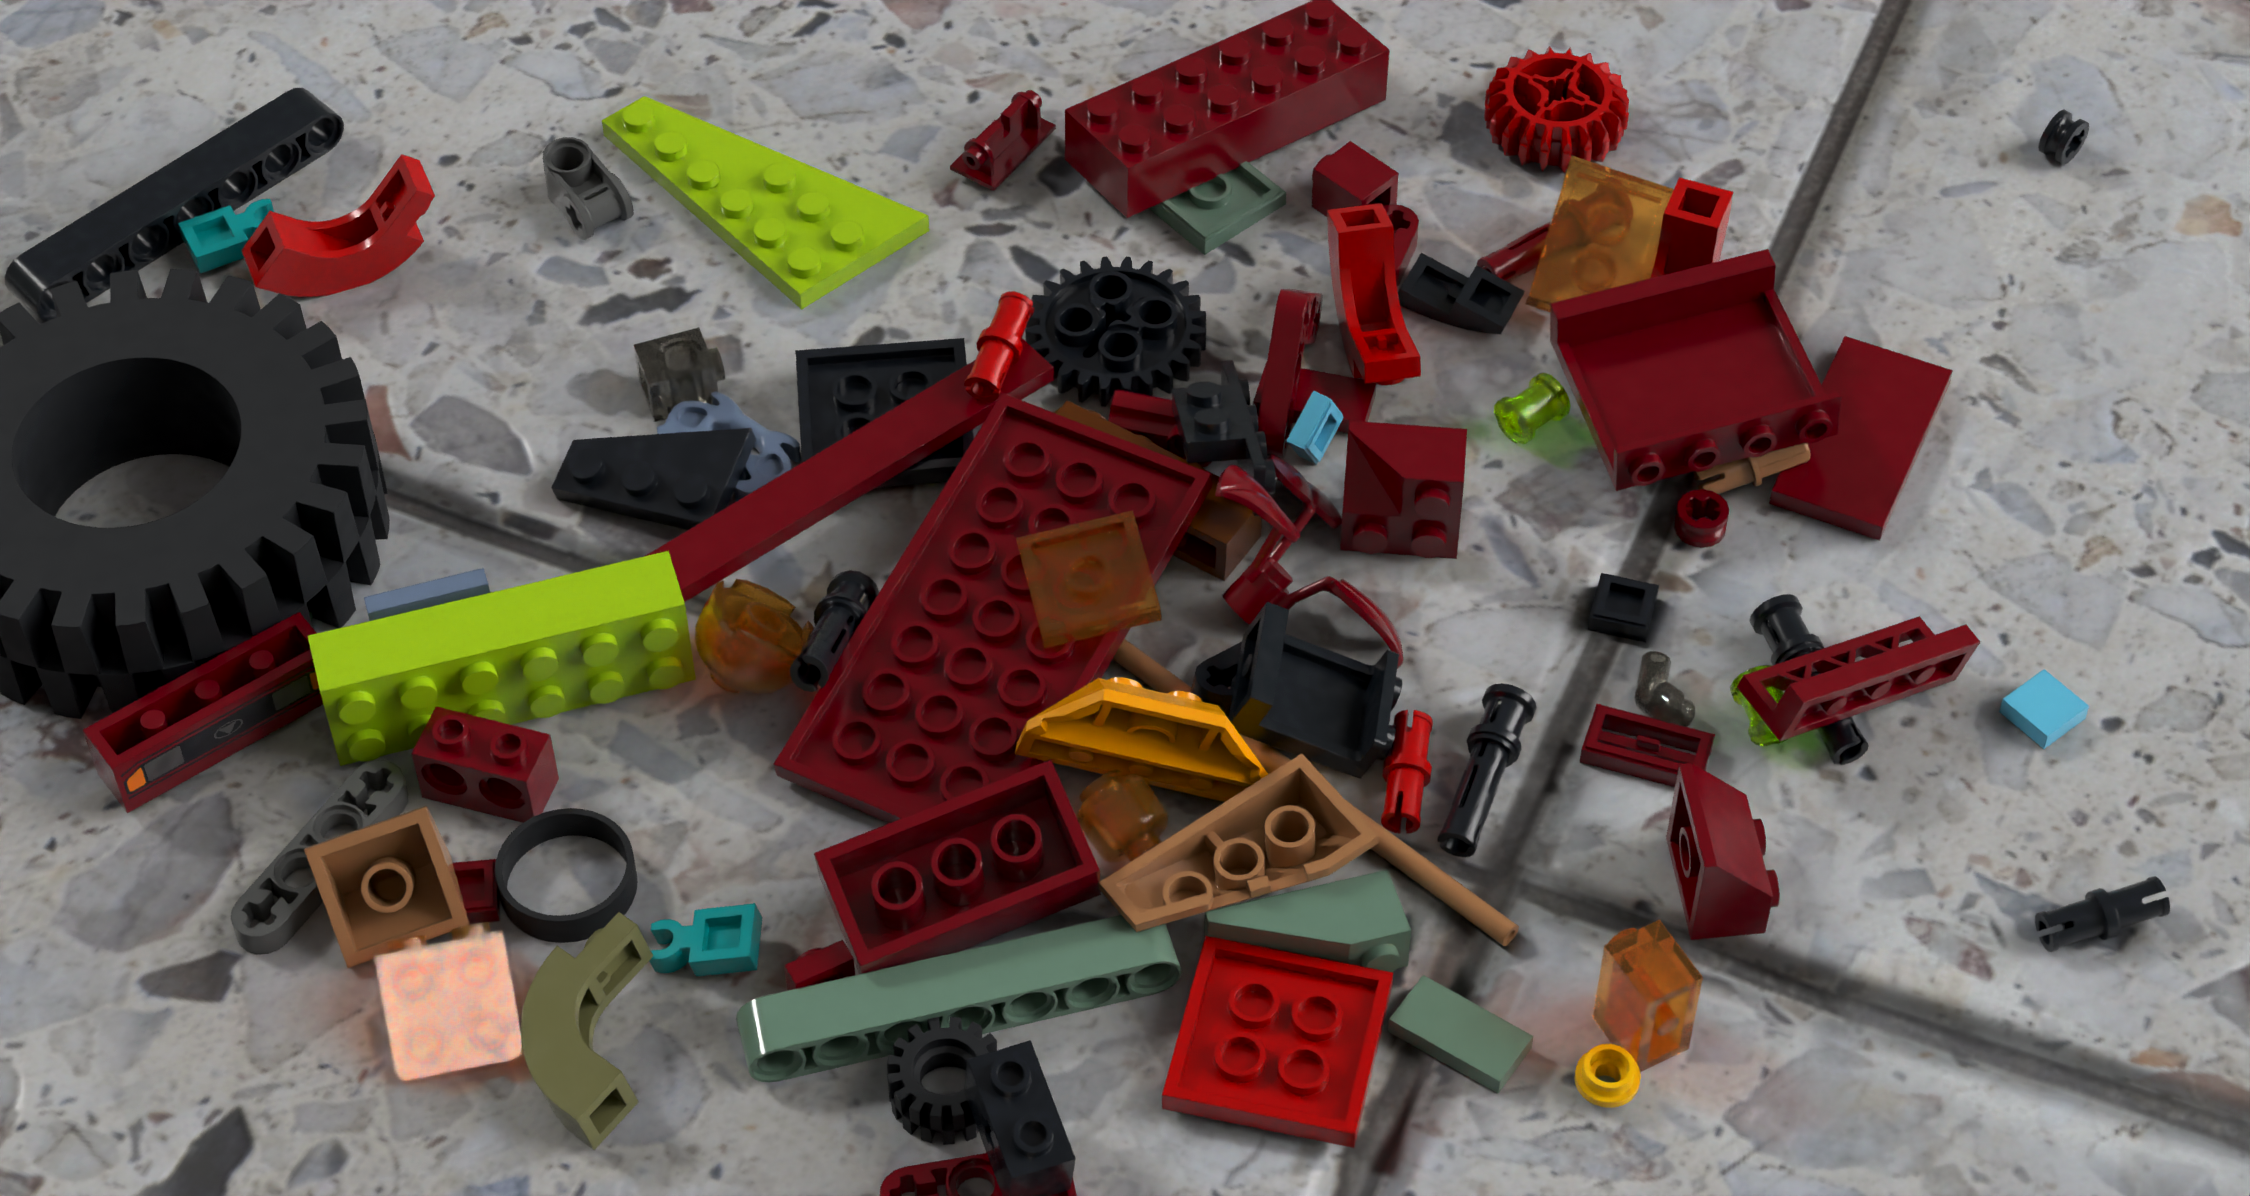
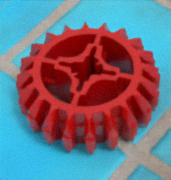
[1484,46,1629,173]

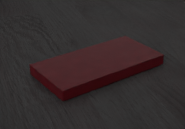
[1769,336,1953,541]

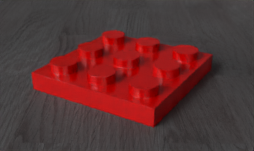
[1162,936,1393,1148]

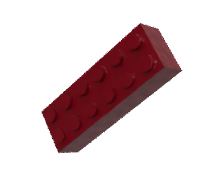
[1065,0,1390,218]

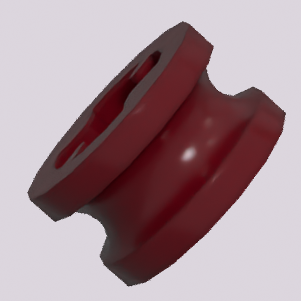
[1674,489,1729,548]

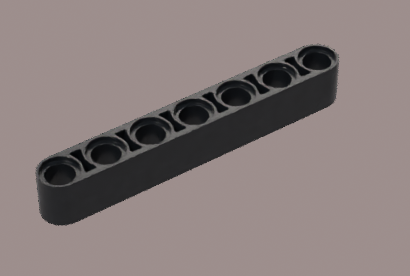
[5,88,344,321]

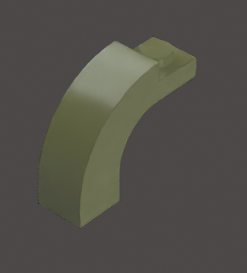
[520,912,653,1150]

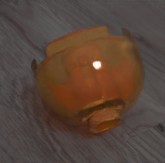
[695,579,814,694]

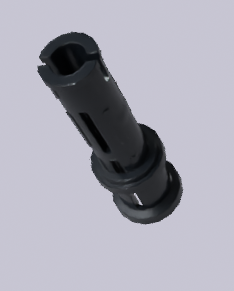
[790,570,879,692]
[1749,594,1869,765]
[1437,683,1537,857]

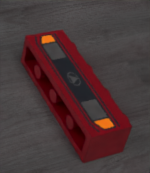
[83,612,323,813]

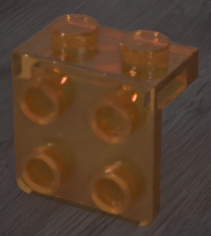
[374,922,523,1081]

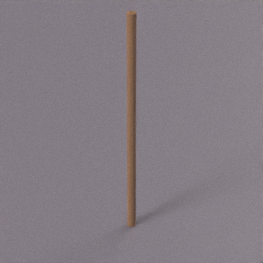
[1113,639,1519,946]

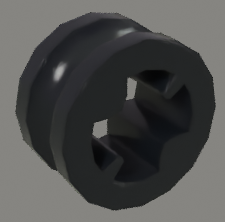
[2038,109,2089,165]

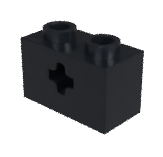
[964,1040,1076,1196]

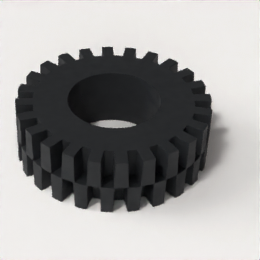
[0,269,390,719]

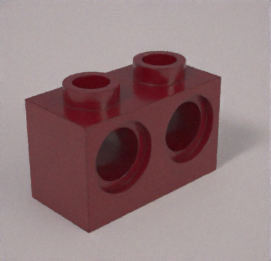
[411,706,559,823]

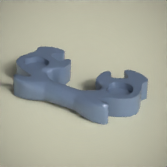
[657,391,801,501]

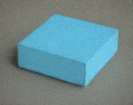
[1287,391,1344,465]
[1999,669,2089,749]

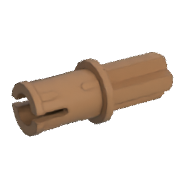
[1693,443,1810,494]

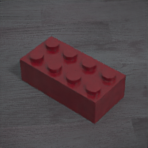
[814,760,1101,974]

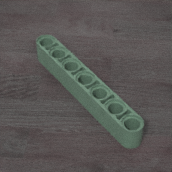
[736,915,1182,1082]

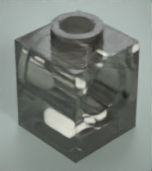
[634,327,725,422]

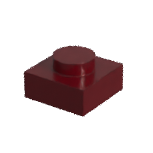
[784,940,855,991]

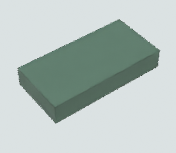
[1388,975,1533,1093]

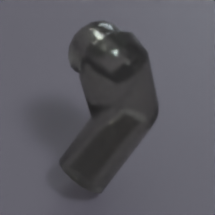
[1634,651,1695,727]

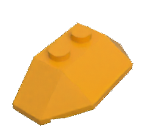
[1015,677,1268,802]

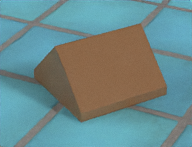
[304,806,469,968]

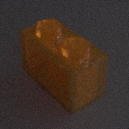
[1593,920,1703,1072]

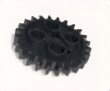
[1025,256,1207,407]

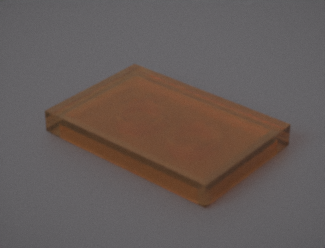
[1525,156,1674,312]

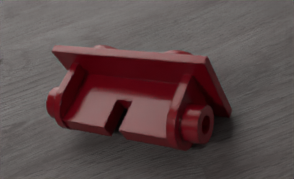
[950,90,1056,191]

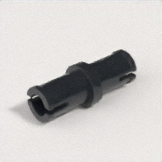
[2035,876,2170,952]

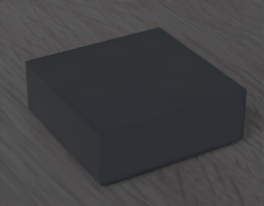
[1588,573,1659,643]

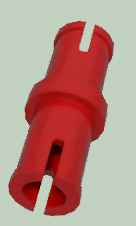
[964,291,1035,402]
[1381,710,1433,834]

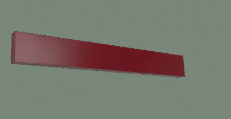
[645,338,1054,603]

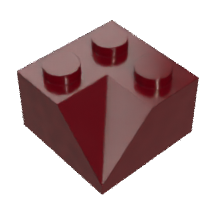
[1340,421,1467,559]

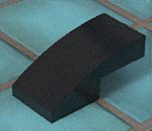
[1398,253,1525,334]

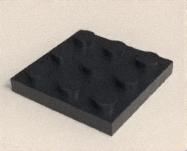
[795,338,974,488]

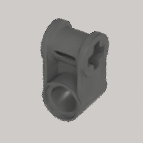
[543,137,634,240]

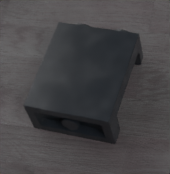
[1228,602,1402,779]

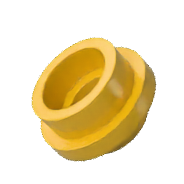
[1575,1044,1641,1108]

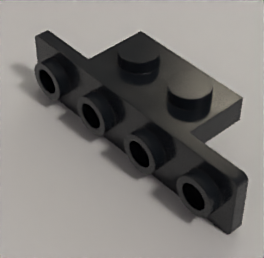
[1172,360,1276,516]

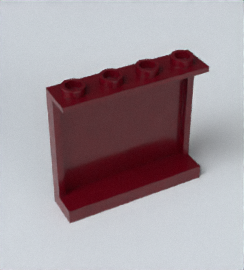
[1550,249,1841,491]

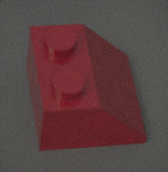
[1666,763,1780,940]

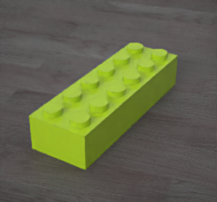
[307,551,696,766]

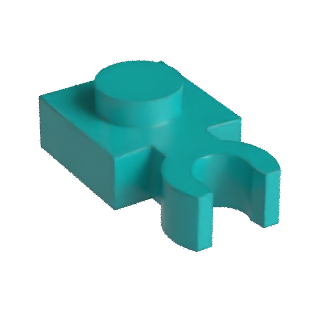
[178,199,274,273]
[649,903,763,977]

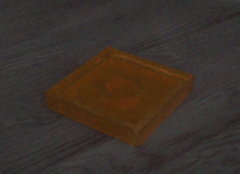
[1016,510,1162,648]

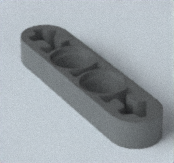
[231,760,409,954]

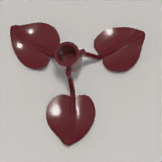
[1215,454,1404,669]

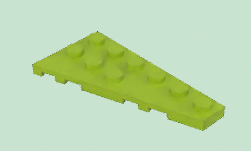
[602,96,930,310]

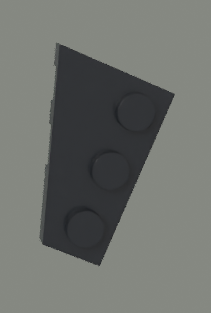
[551,428,756,530]

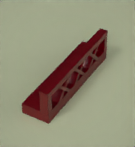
[1737,616,1980,741]

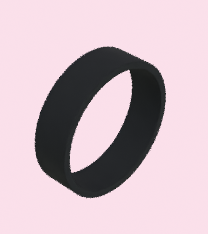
[495,808,638,943]

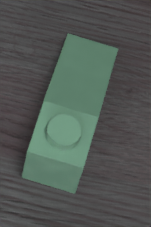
[1204,870,1411,972]

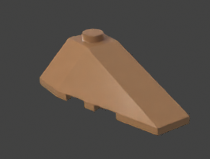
[1098,753,1379,932]

